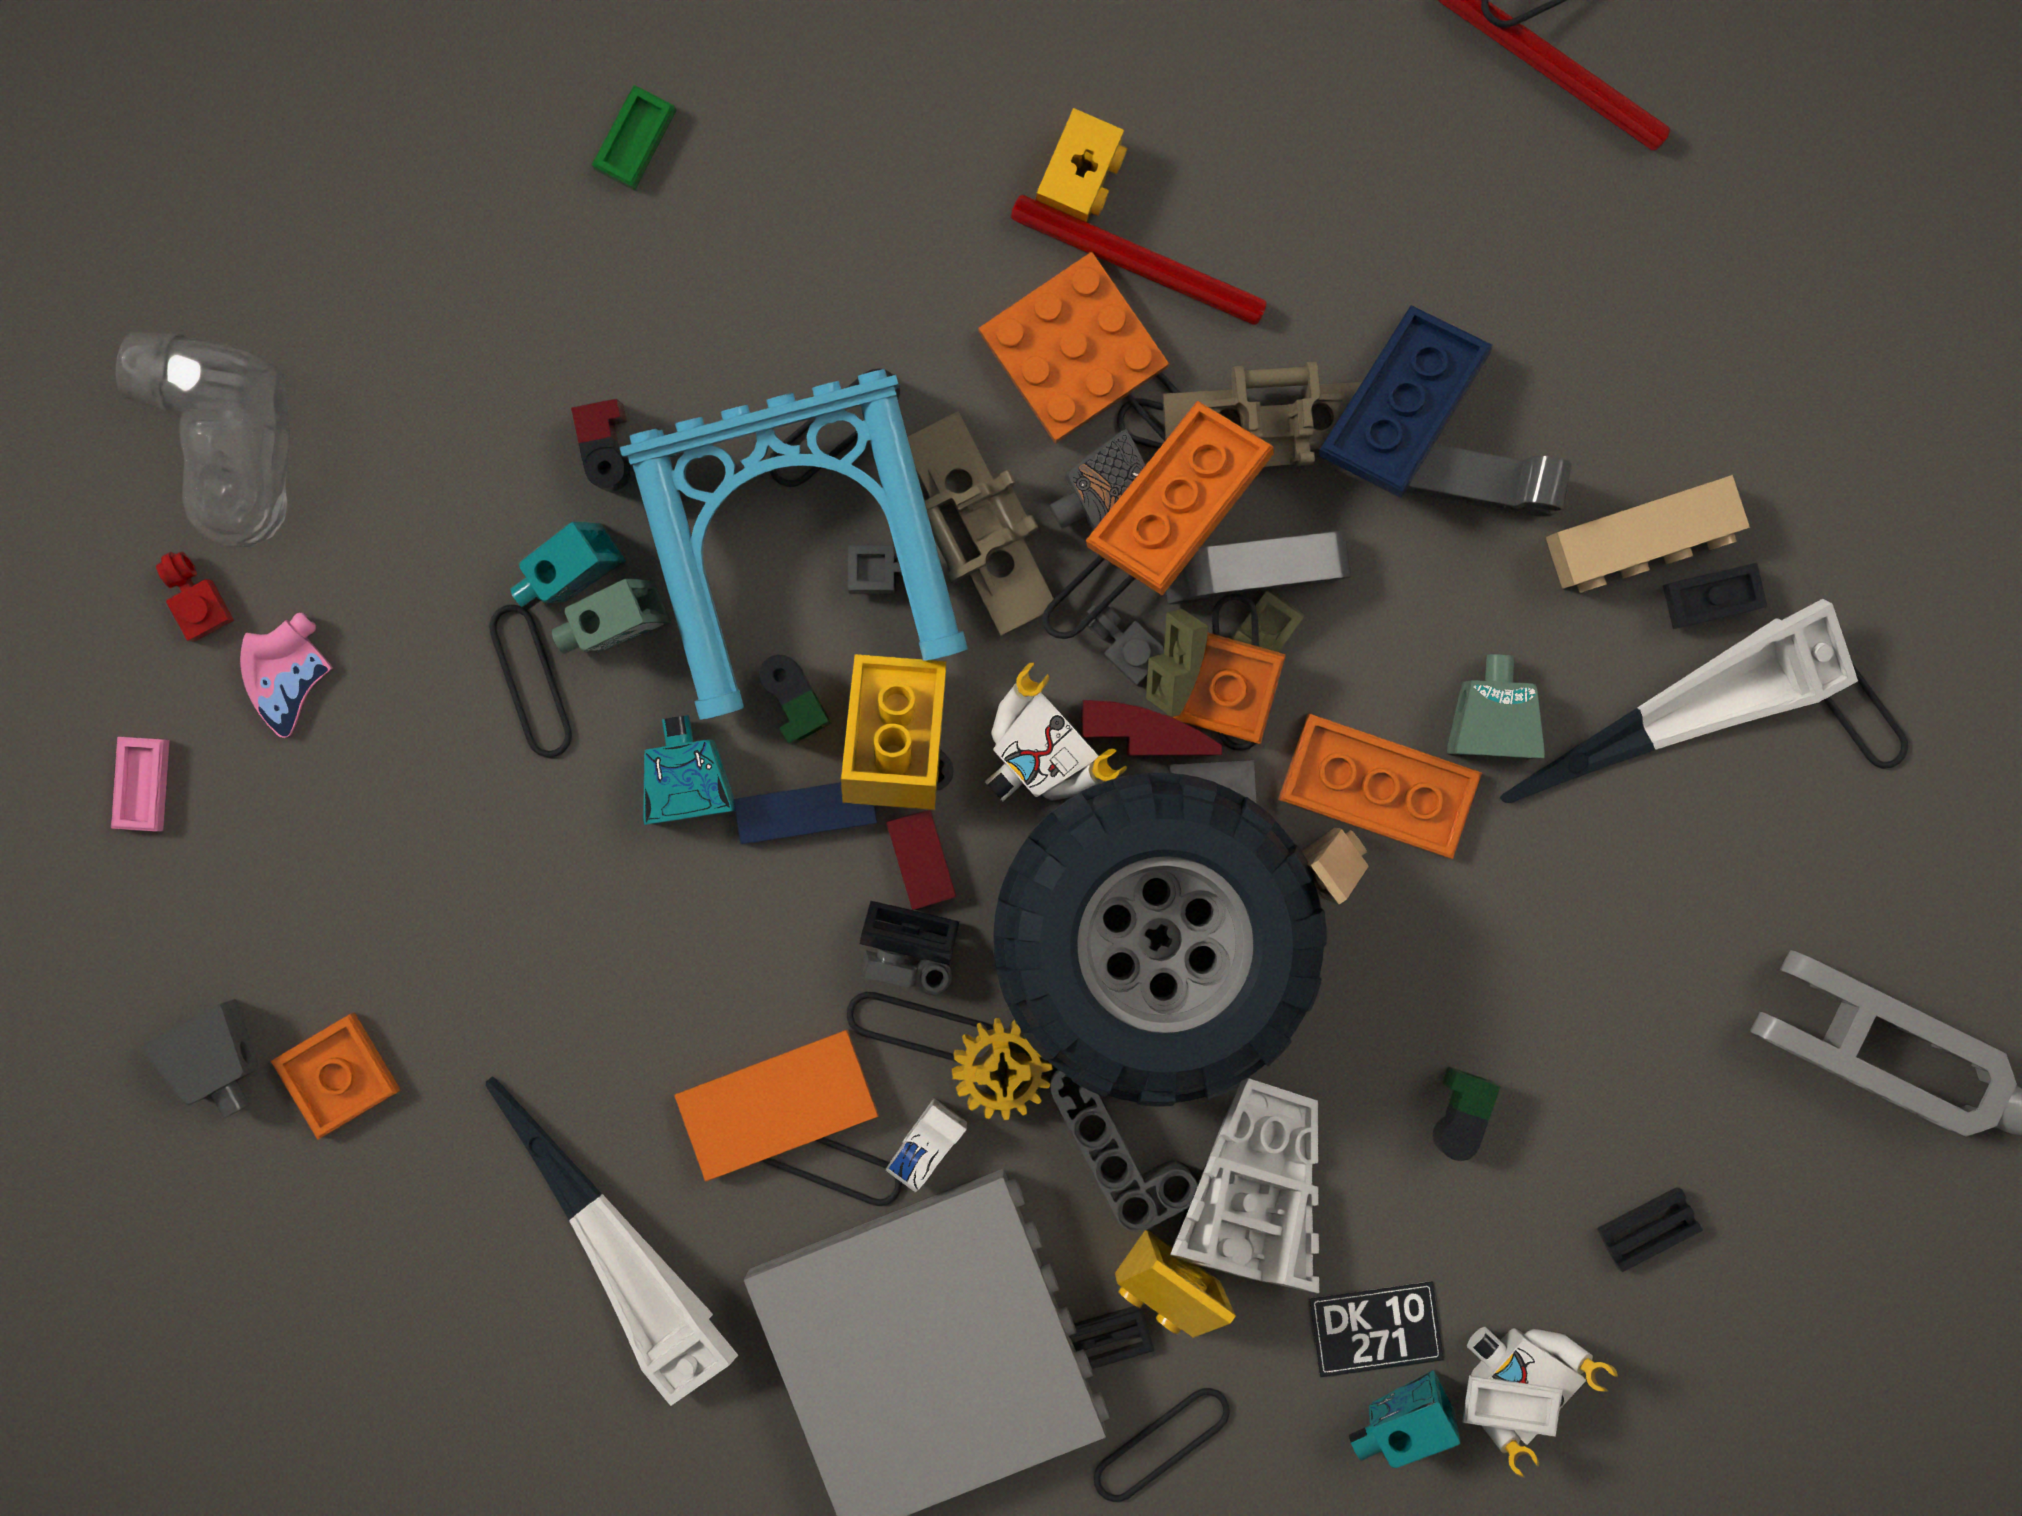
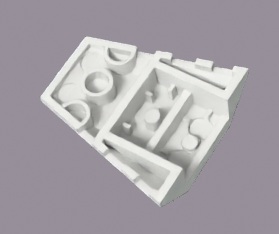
[1170,1078,1319,1293]

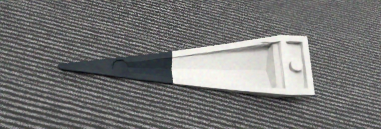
[1500,599,1858,803]
[486,1077,738,1406]

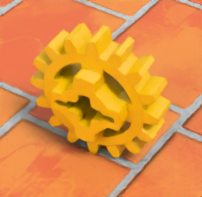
[951,1018,1053,1120]

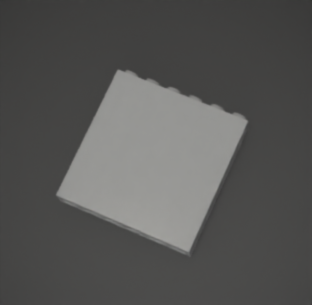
[744,1168,1110,1516]

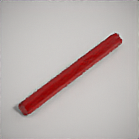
[1438,0,1671,151]
[1011,195,1267,325]

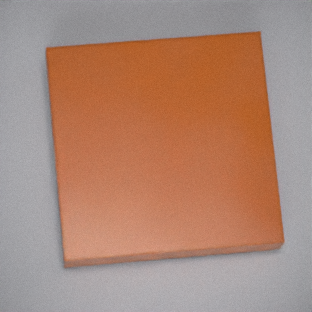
[1173,633,1286,744]
[271,1012,401,1140]

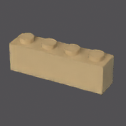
[1546,475,1750,593]

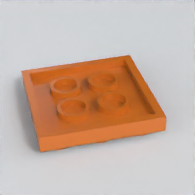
[978,252,1169,444]

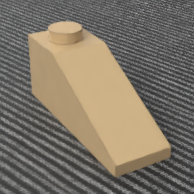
[1302,827,1369,905]

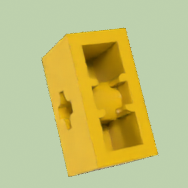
[1036,108,1128,222]

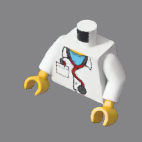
[985,663,1127,802]
[1467,1327,1618,1478]

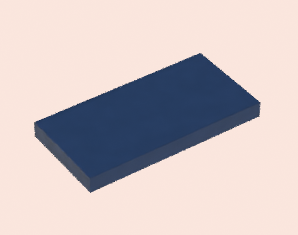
[1319,305,1493,498]

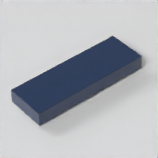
[734,782,878,844]

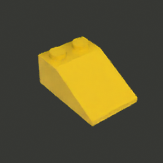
[841,654,947,810]
[1115,1229,1236,1338]

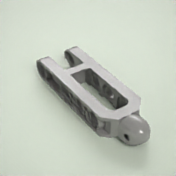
[1750,950,2022,1137]

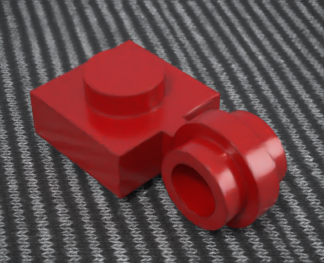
[156,551,234,642]

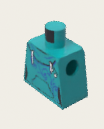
[511,522,626,610]
[643,715,735,825]
[1349,1370,1461,1468]

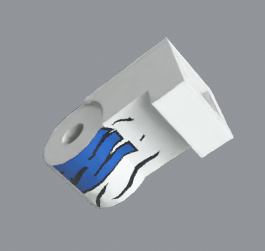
[885,1098,967,1192]

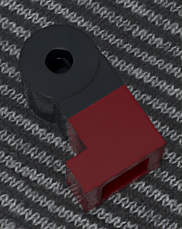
[571,398,630,491]

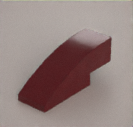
[1081,700,1222,755]

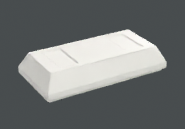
[1462,1375,1563,1437]

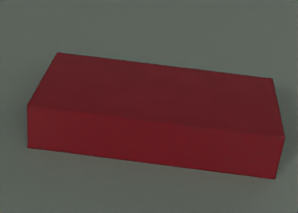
[886,809,956,910]

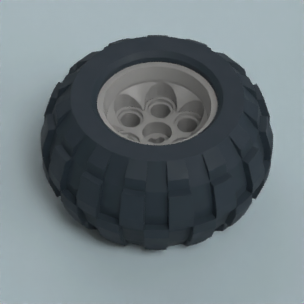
[993,773,1327,1107]

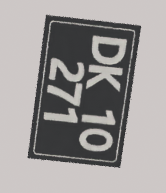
[1309,1281,1444,1377]

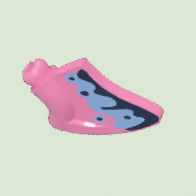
[240,612,333,738]

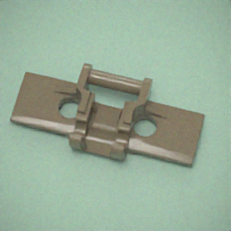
[1163,361,1362,467]
[908,411,1058,636]

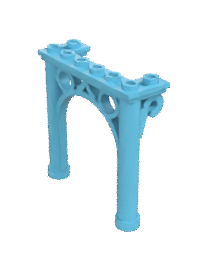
[620,369,968,720]

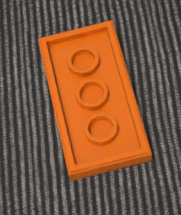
[1086,401,1274,595]
[1278,714,1482,859]
[674,1029,879,1182]

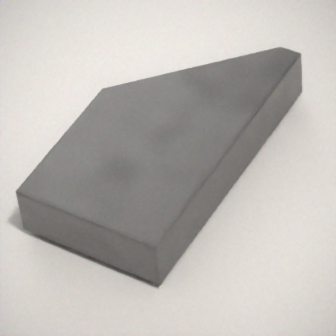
[1168,760,1256,803]

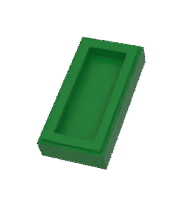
[592,85,677,191]

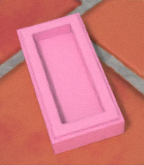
[111,737,170,831]

